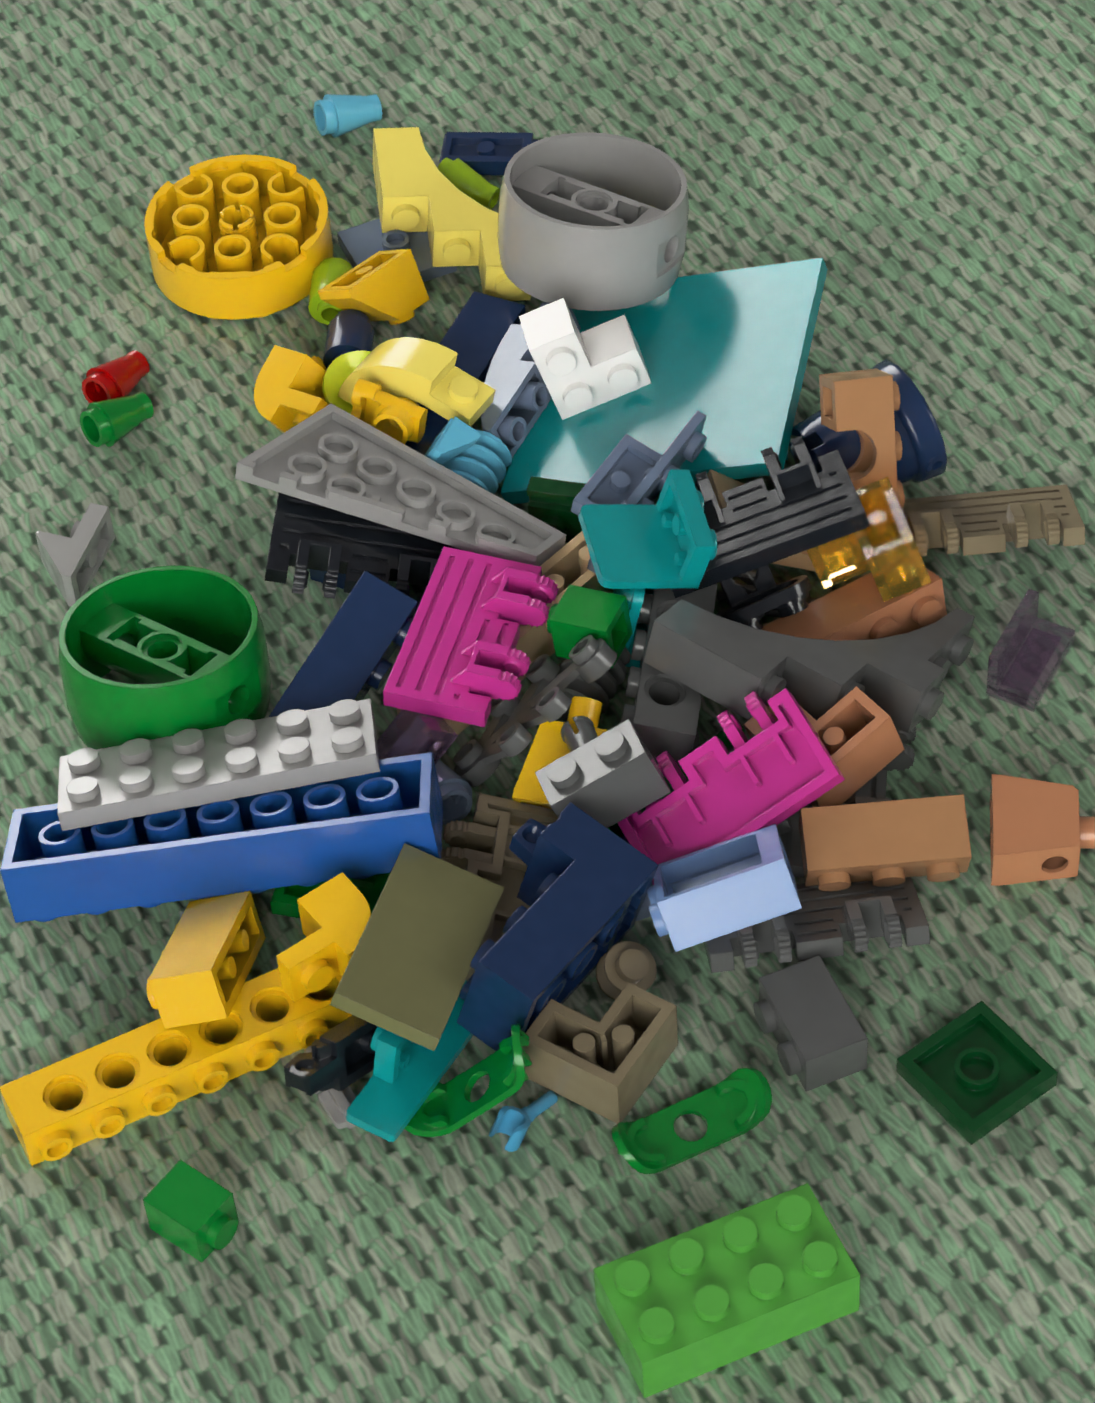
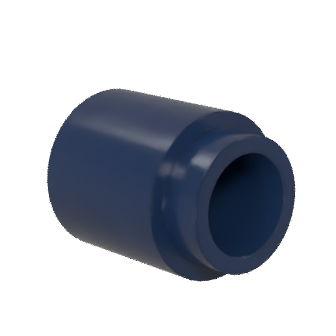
[323,309,375,369]

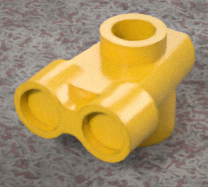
[351,378,428,444]

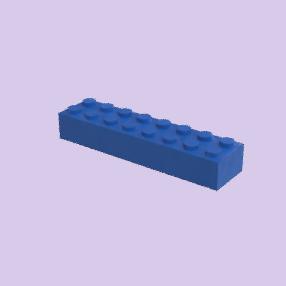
[0,752,443,923]

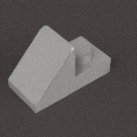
[35,503,115,607]

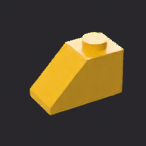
[317,249,430,325]

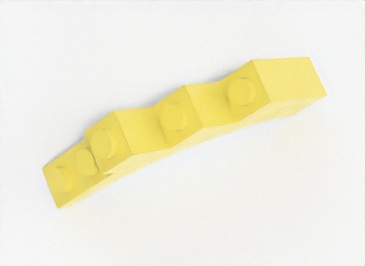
[373,127,531,301]

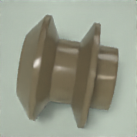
[596,941,657,1000]

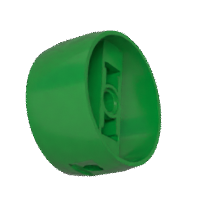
[58,565,271,750]

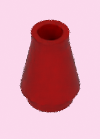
[82,350,150,403]

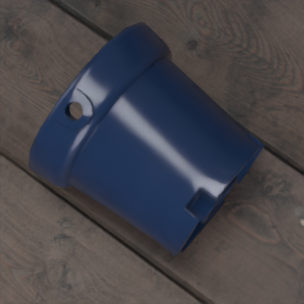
[789,360,947,483]

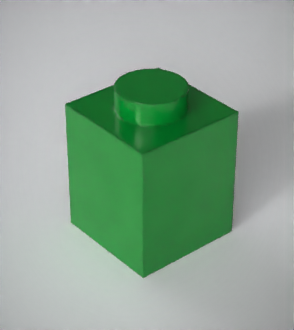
[547,584,633,668]
[143,1159,239,1263]

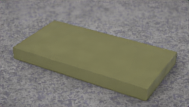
[330,843,504,1051]

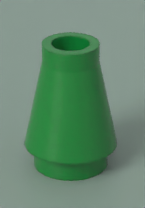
[80,391,154,447]

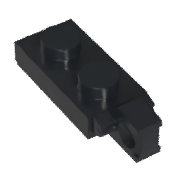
[284,1015,378,1096]

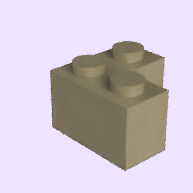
[523,983,678,1124]

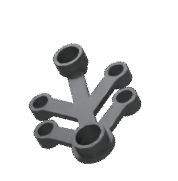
[453,635,617,787]

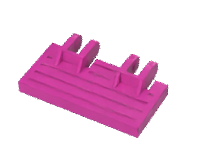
[383,546,559,727]
[618,688,845,885]

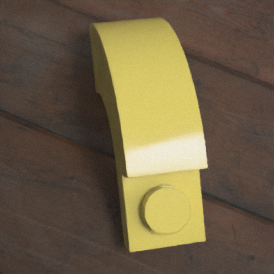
[338,337,496,427]

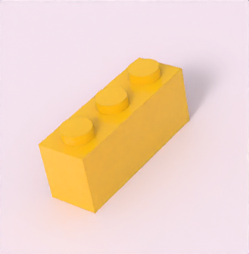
[146,891,266,1029]

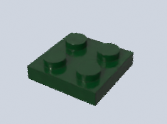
[896,1001,1058,1145]

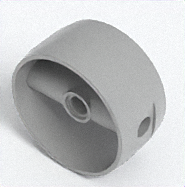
[497,132,689,311]

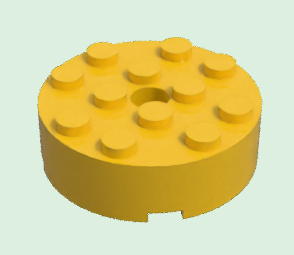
[144,154,333,320]

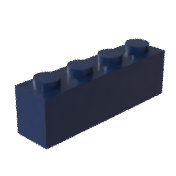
[269,571,418,717]

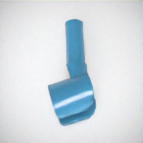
[488,1091,558,1152]

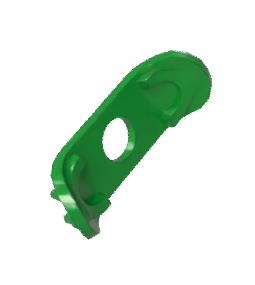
[405,1023,532,1137]
[611,1067,772,1174]

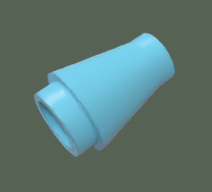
[314,94,382,138]

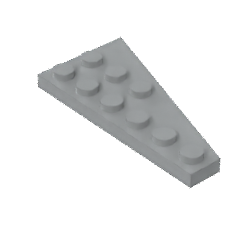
[235,403,566,566]

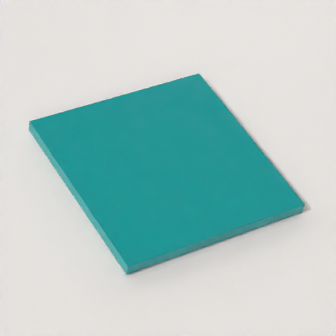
[501,257,828,504]

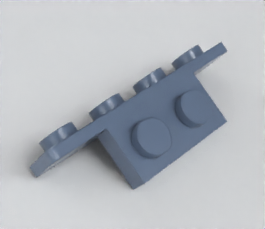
[571,411,707,574]

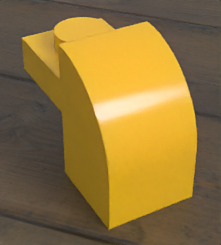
[254,345,329,433]
[276,872,371,1003]

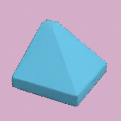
[425,416,481,465]

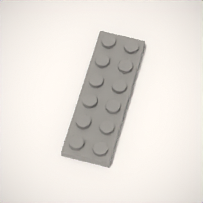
[57,698,380,831]

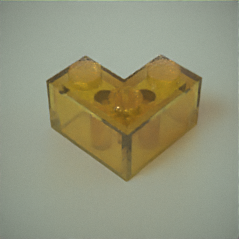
[806,477,932,602]

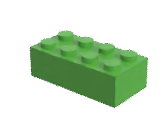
[593,1183,860,1398]

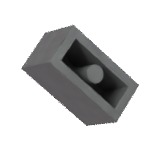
[753,955,868,1092]

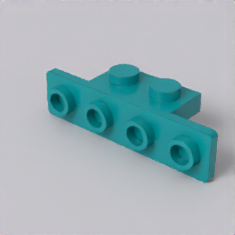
[346,980,473,1142]

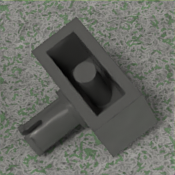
[535,716,670,828]

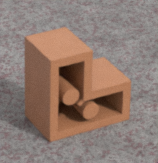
[743,686,905,807]

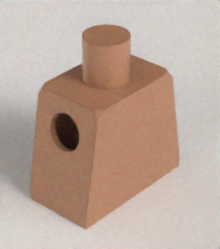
[990,774,1095,886]

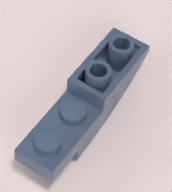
[481,301,581,458]

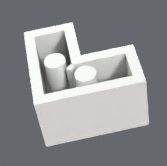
[519,298,652,420]

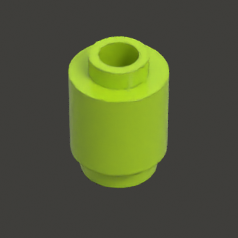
[308,257,353,325]

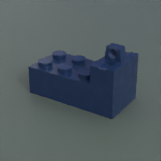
[457,802,659,1051]

